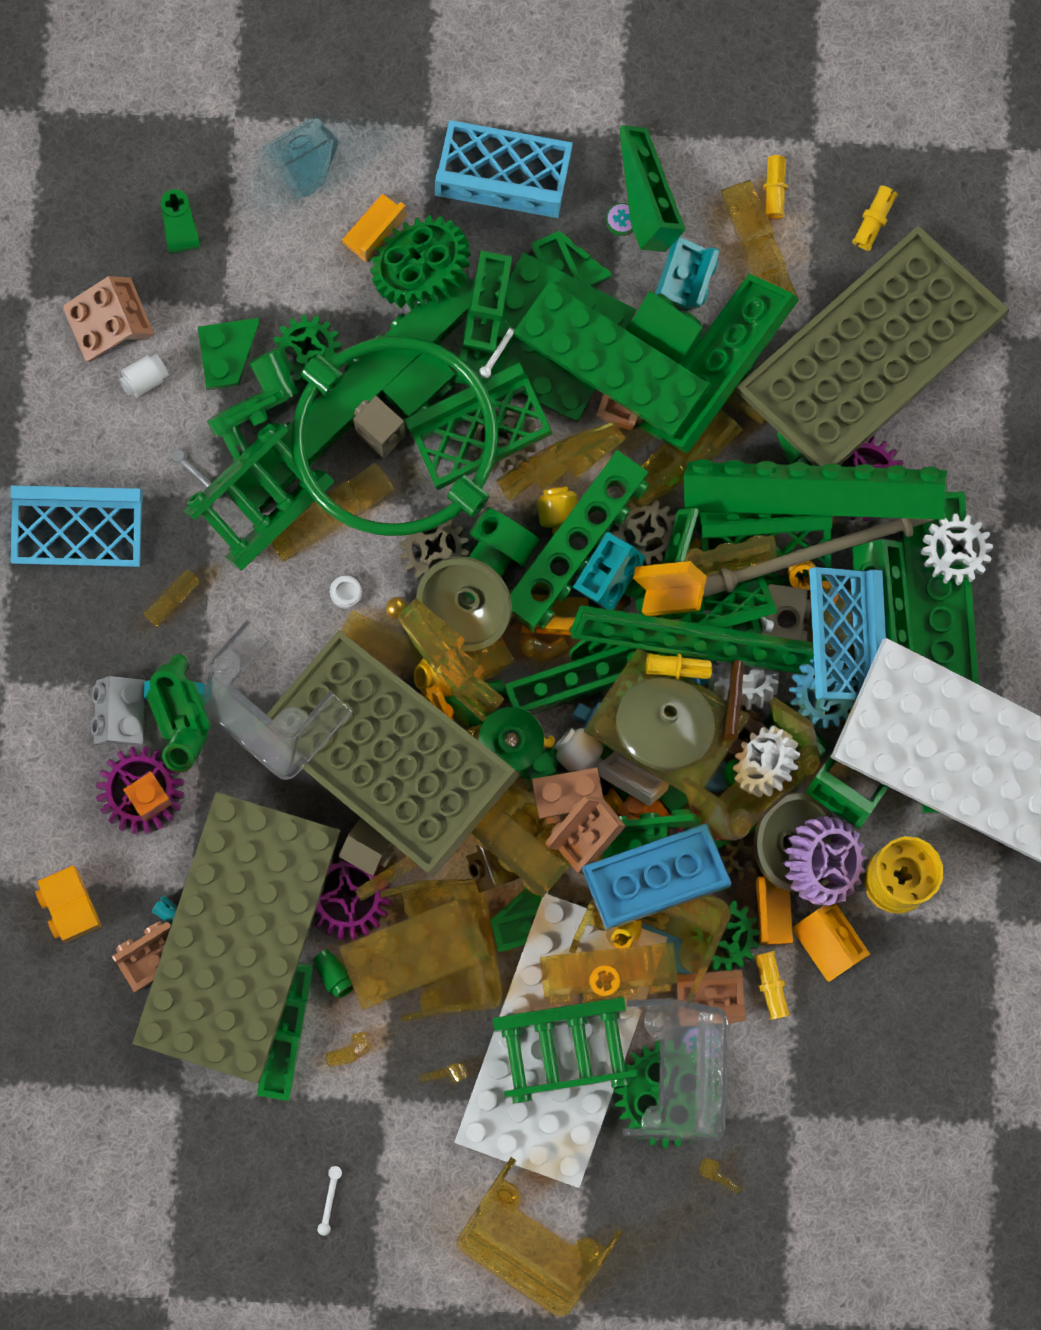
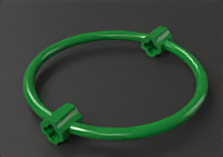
[292,336,498,536]

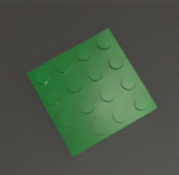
[490,252,636,423]

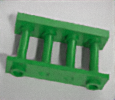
[183,422,334,571]
[493,997,637,1104]

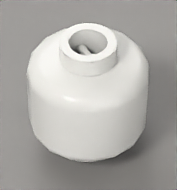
[554,728,604,772]

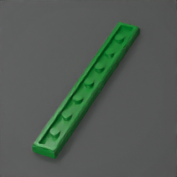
[570,605,814,674]

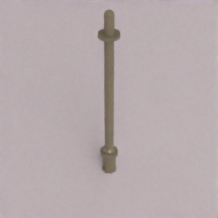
[703,518,935,598]

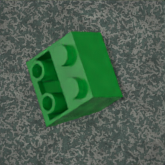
[626,291,703,366]

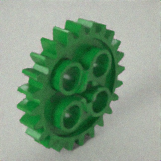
[370,215,472,310]
[614,1040,722,1149]

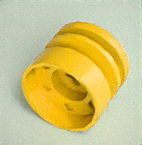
[863,836,943,914]

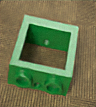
[805,752,888,830]

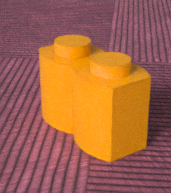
[35,865,102,943]

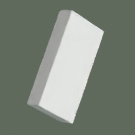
[597,751,670,806]

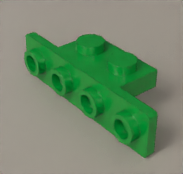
[603,810,701,859]

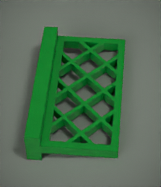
[405,363,553,490]
[699,511,832,586]
[634,560,777,628]

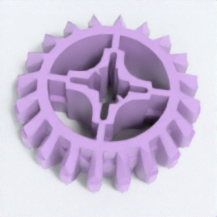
[783,816,867,905]

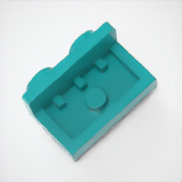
[655,237,720,311]

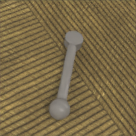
[172,449,223,499]

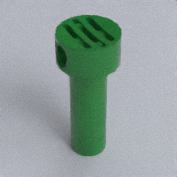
[420,506,540,656]

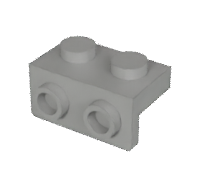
[91,676,145,745]

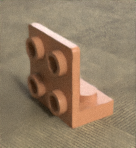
[63,276,154,362]

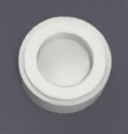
[330,576,362,609]

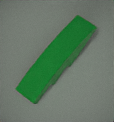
[455,250,512,385]
[256,962,314,1101]

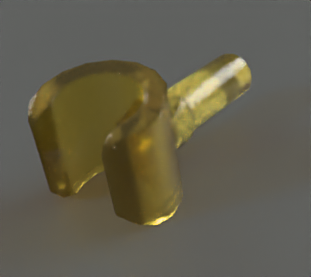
[420,1063,469,1084]
[699,1158,741,1194]

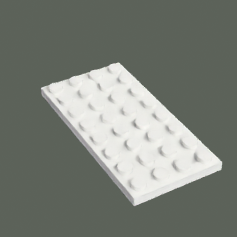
[830,638,1041,863]
[454,893,668,1188]

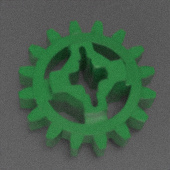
[273,314,342,384]
[688,900,760,971]

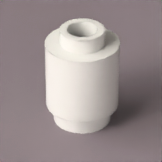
[119,354,169,398]

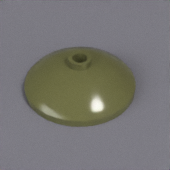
[416,556,512,651]
[616,677,715,771]
[754,793,834,892]

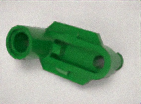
[207,349,300,461]
[146,654,212,772]

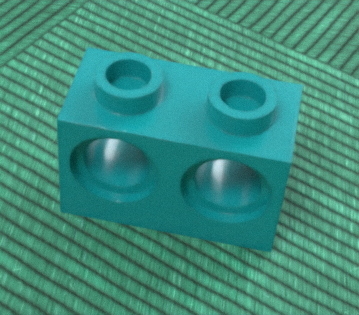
[573,532,646,610]

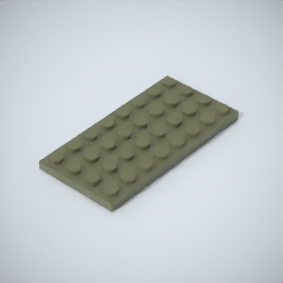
[736,226,1009,466]
[255,630,520,877]
[132,792,341,1084]

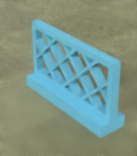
[435,120,573,218]
[11,486,144,567]
[809,567,886,701]

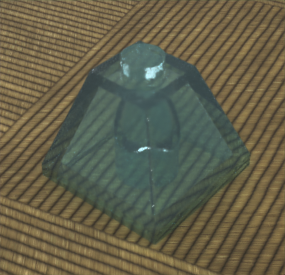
[262,116,339,200]

